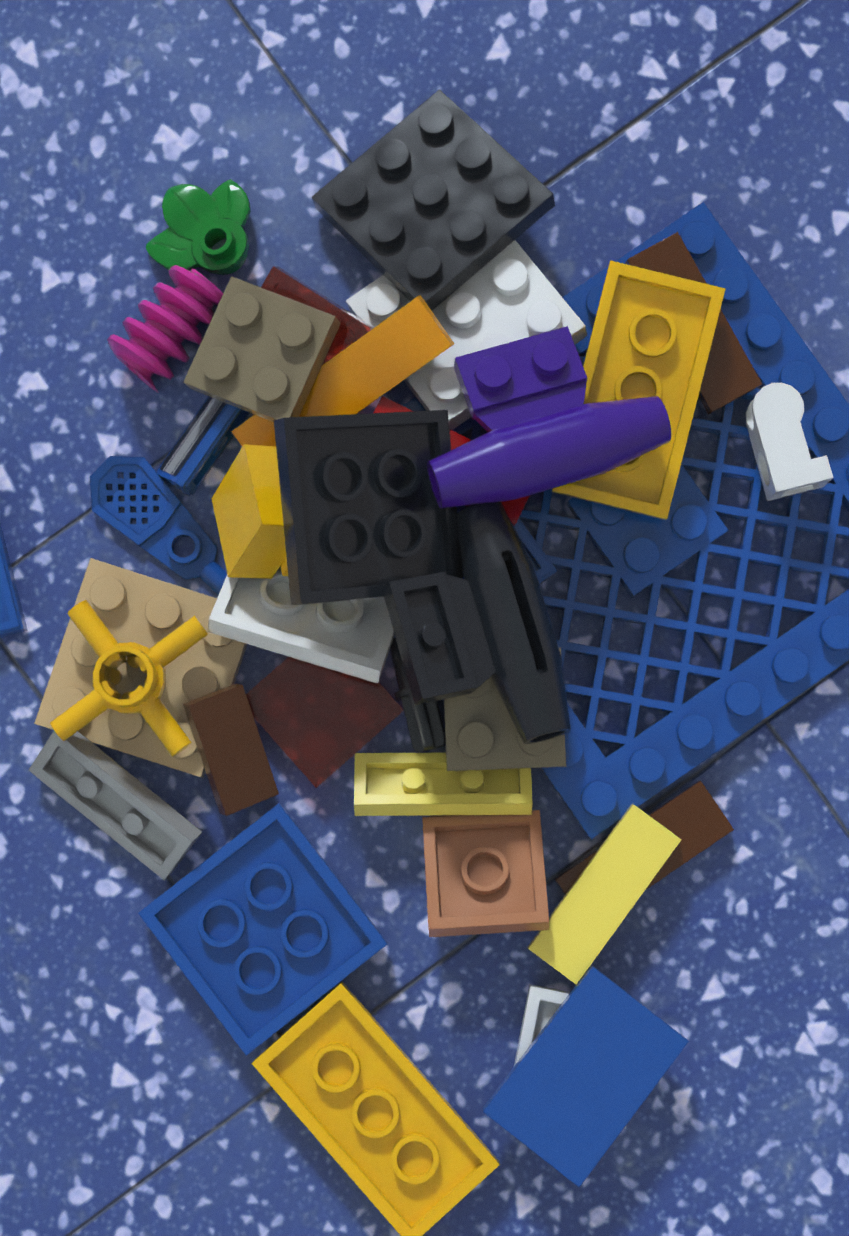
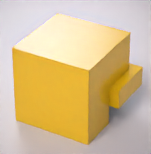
[211,444,288,579]

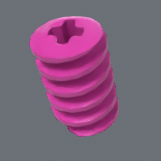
[107,265,223,393]

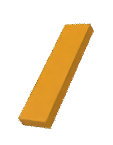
[231,295,454,446]

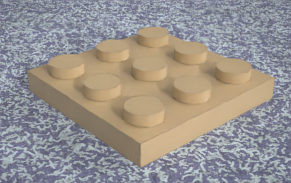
[34,558,247,778]

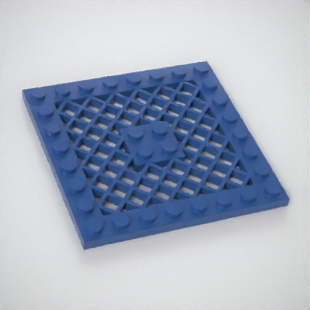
[403,202,849,840]

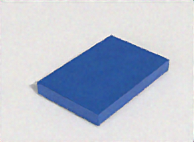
[482,965,689,1188]

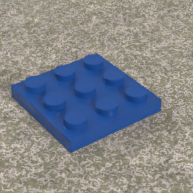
[138,803,388,1056]

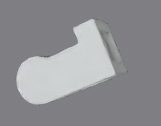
[746,382,833,501]

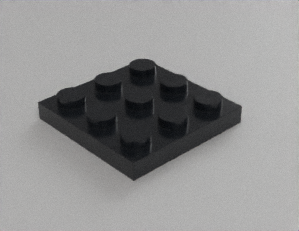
[311,89,555,311]
[274,410,463,605]

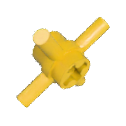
[50,600,208,757]

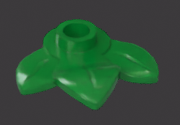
[146,179,251,275]

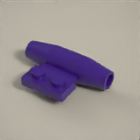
[427,326,671,508]

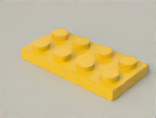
[552,260,726,520]
[251,981,500,1236]

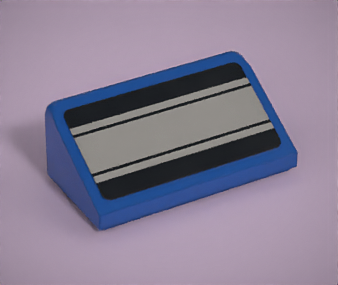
[157,396,249,496]

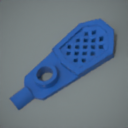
[90,456,227,595]

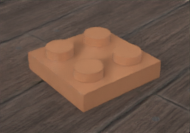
[422,810,549,937]

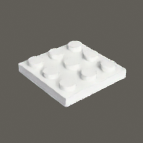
[346,240,587,430]

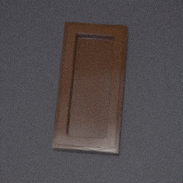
[183,683,279,816]

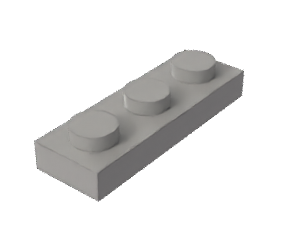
[28,731,202,881]

